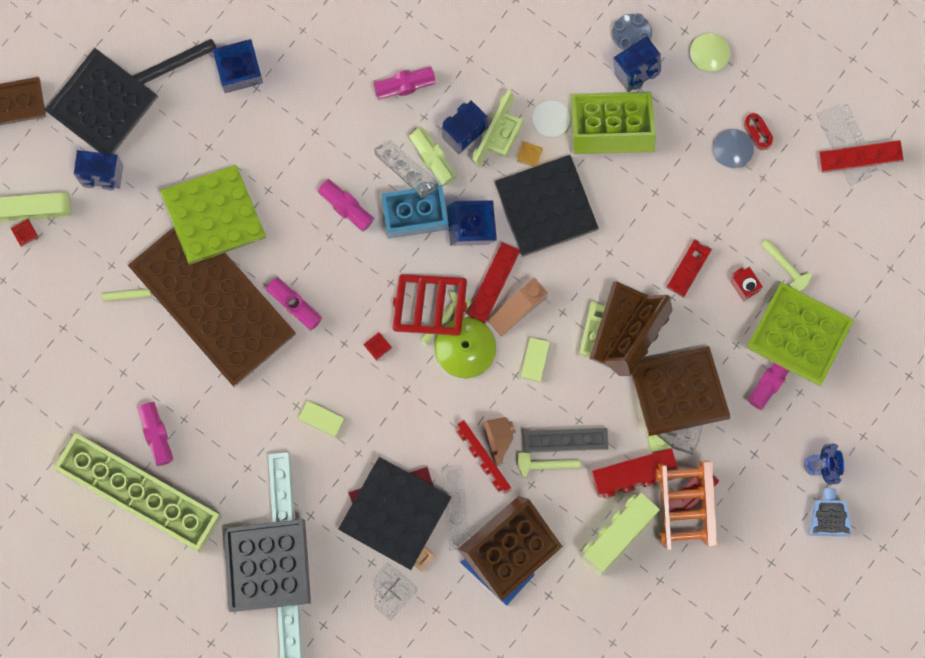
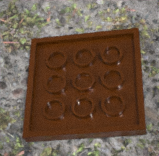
[632,346,730,436]

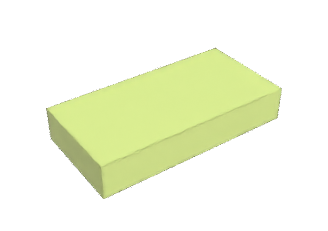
[521,337,550,383]
[298,400,345,438]

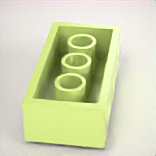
[582,493,660,575]

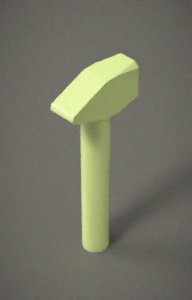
[762,239,812,292]
[421,291,472,345]
[518,453,581,479]

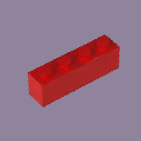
[591,448,678,499]

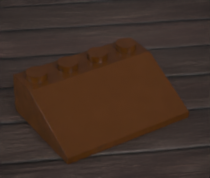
[457,496,563,601]

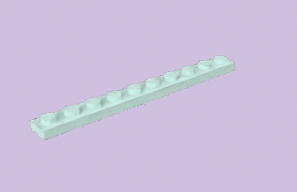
[269,452,303,658]

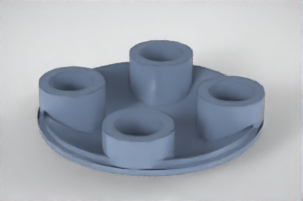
[612,13,652,52]
[713,129,754,168]

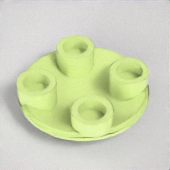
[690,33,730,72]

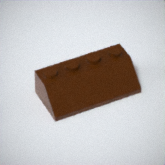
[603,295,673,376]

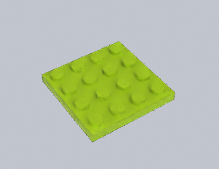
[160,165,266,265]
[746,282,854,387]

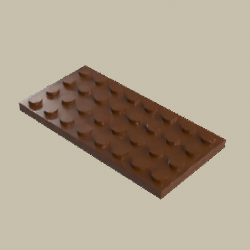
[128,227,296,387]

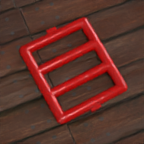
[392,274,467,336]

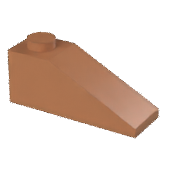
[488,277,548,337]

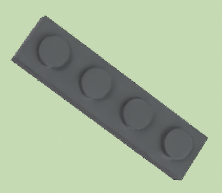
[524,428,608,453]

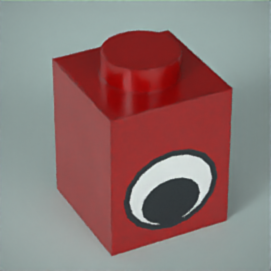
[730,266,763,302]

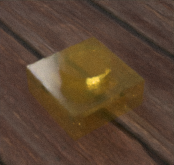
[517,142,543,167]

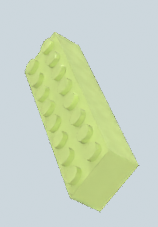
[54,433,222,553]

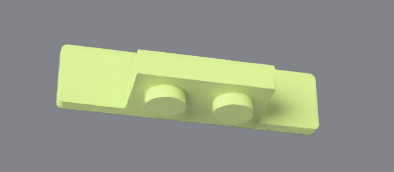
[473,90,524,167]

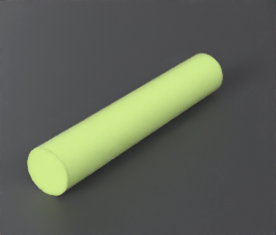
[102,289,151,301]

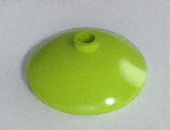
[435,317,496,379]

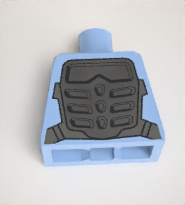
[809,488,852,537]

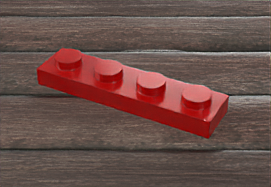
[819,140,904,173]
[467,242,520,324]
[456,420,512,495]

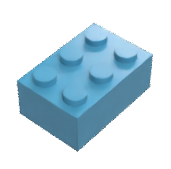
[381,185,448,239]

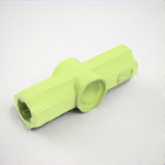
[409,127,457,187]

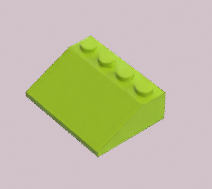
[571,92,656,154]

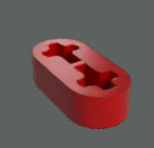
[744,113,773,150]

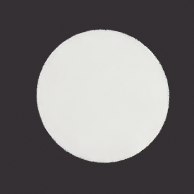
[532,101,570,137]

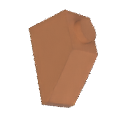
[483,417,516,467]

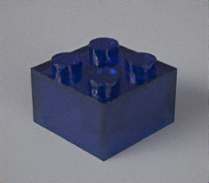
[613,36,661,92]
[212,39,263,93]
[442,100,488,155]
[73,150,124,191]
[447,200,497,246]

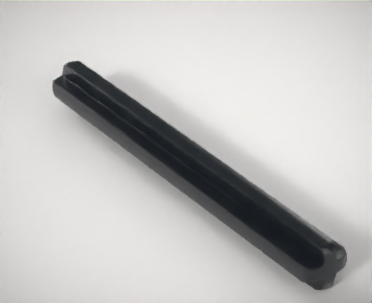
[133,39,217,84]

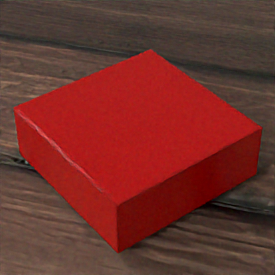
[10,219,39,247]
[363,332,392,361]

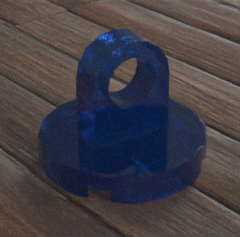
[804,443,844,485]

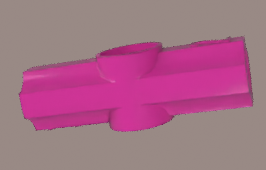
[373,66,436,100]
[317,179,374,232]
[266,277,323,331]
[747,363,790,411]
[137,402,174,466]

